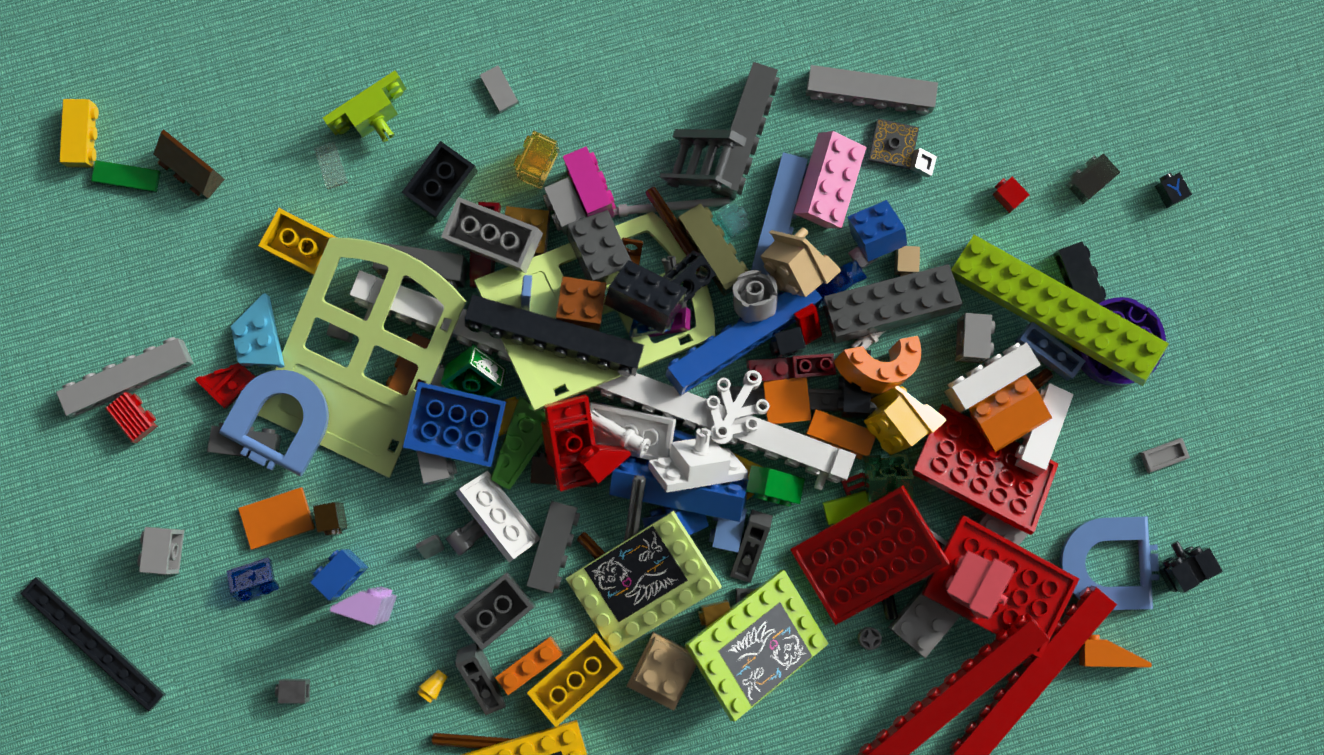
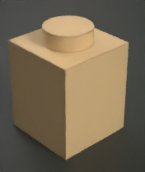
[894,246,920,277]

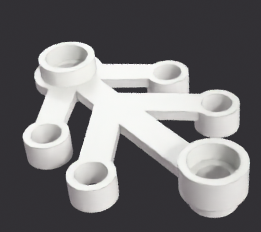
[706,370,769,444]

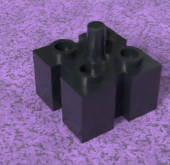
[1159,541,1223,593]

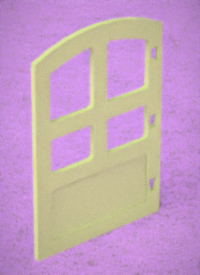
[474,212,715,412]
[258,237,466,478]

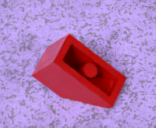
[576,444,632,484]

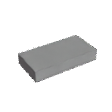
[480,65,519,113]
[1140,438,1190,473]

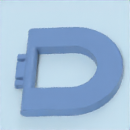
[219,370,329,477]
[1060,517,1160,610]

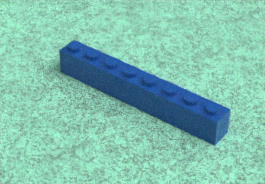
[665,289,823,396]

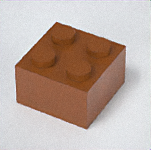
[556,276,607,331]

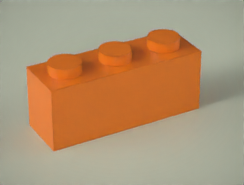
[805,409,876,460]
[495,636,564,695]

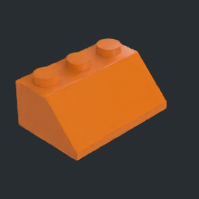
[969,374,1052,452]

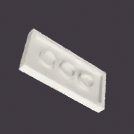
[590,402,676,460]
[455,471,540,562]

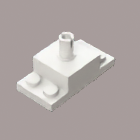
[648,428,748,492]

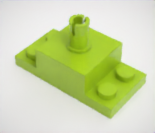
[323,70,406,142]

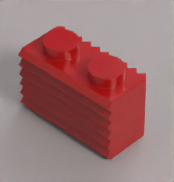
[105,392,158,443]

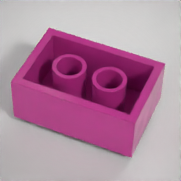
[563,146,616,218]

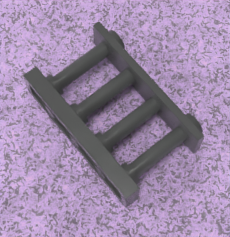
[659,129,747,190]

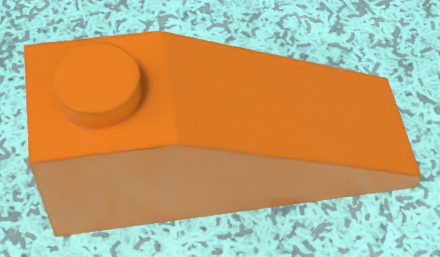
[1079,634,1152,667]

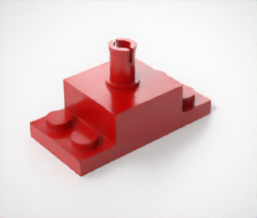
[541,395,596,491]

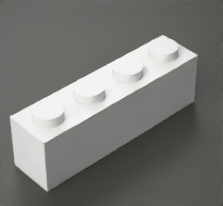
[1015,384,1074,476]

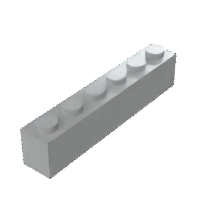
[806,65,938,115]
[56,337,194,417]

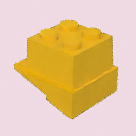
[864,385,946,455]

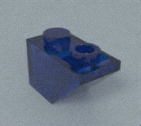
[816,260,867,301]

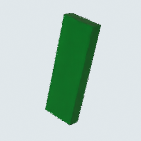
[91,160,161,193]

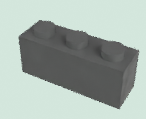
[207,422,282,457]

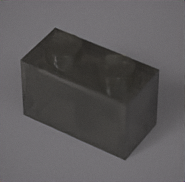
[1066,153,1120,204]

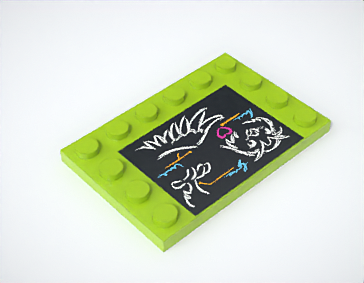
[684,570,828,721]

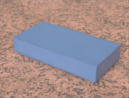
[521,275,532,311]

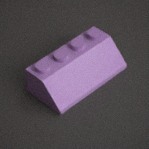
[330,586,397,625]

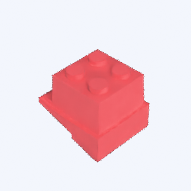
[946,551,1015,619]

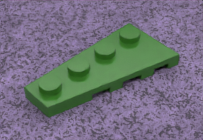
[491,396,546,490]

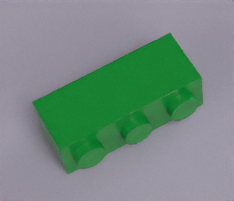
[746,465,805,507]

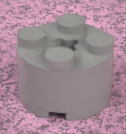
[733,270,777,323]

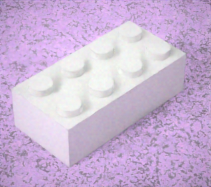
[944,342,1041,413]

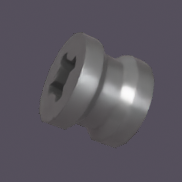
[858,627,882,650]

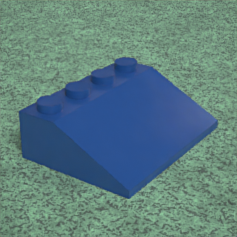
[403,382,506,467]

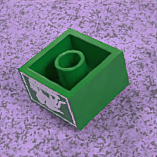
[441,345,506,398]

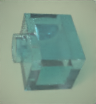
[717,203,750,239]

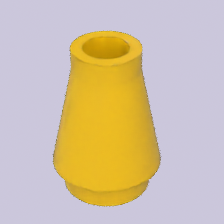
[417,669,448,703]

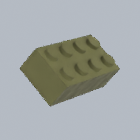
[678,203,748,296]

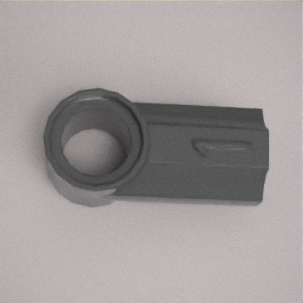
[446,518,486,556]

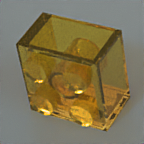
[514,130,560,189]

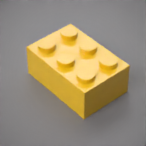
[258,208,337,276]

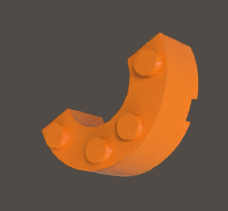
[834,336,921,394]

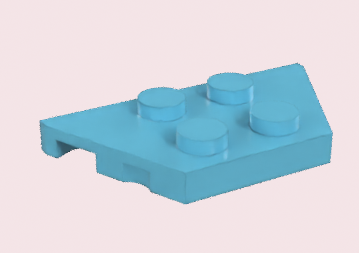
[231,293,285,368]

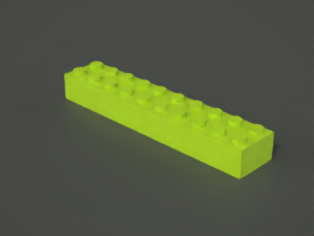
[951,235,1169,387]

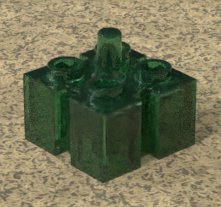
[862,454,914,503]

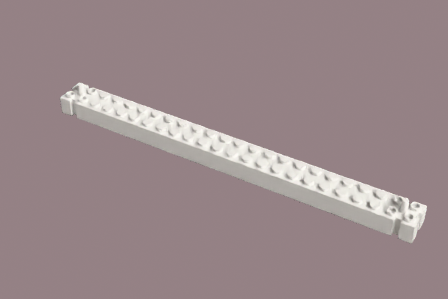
[350,270,856,490]

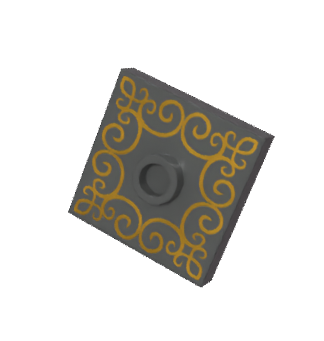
[868,119,919,170]

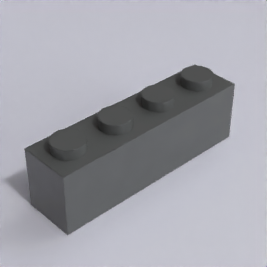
[527,501,580,593]

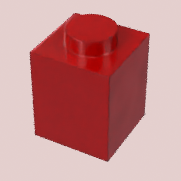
[992,176,1030,213]

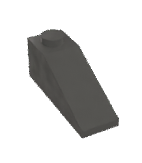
[730,509,773,583]
[455,643,506,715]

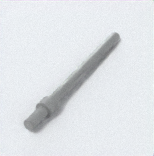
[613,197,730,217]

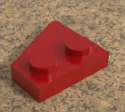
[195,363,256,409]

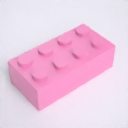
[794,131,866,229]

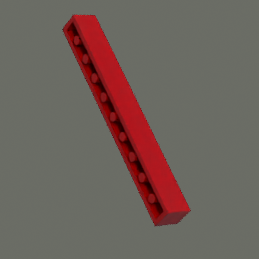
[949,585,1117,755]
[858,613,1049,755]

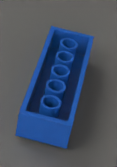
[609,456,748,522]

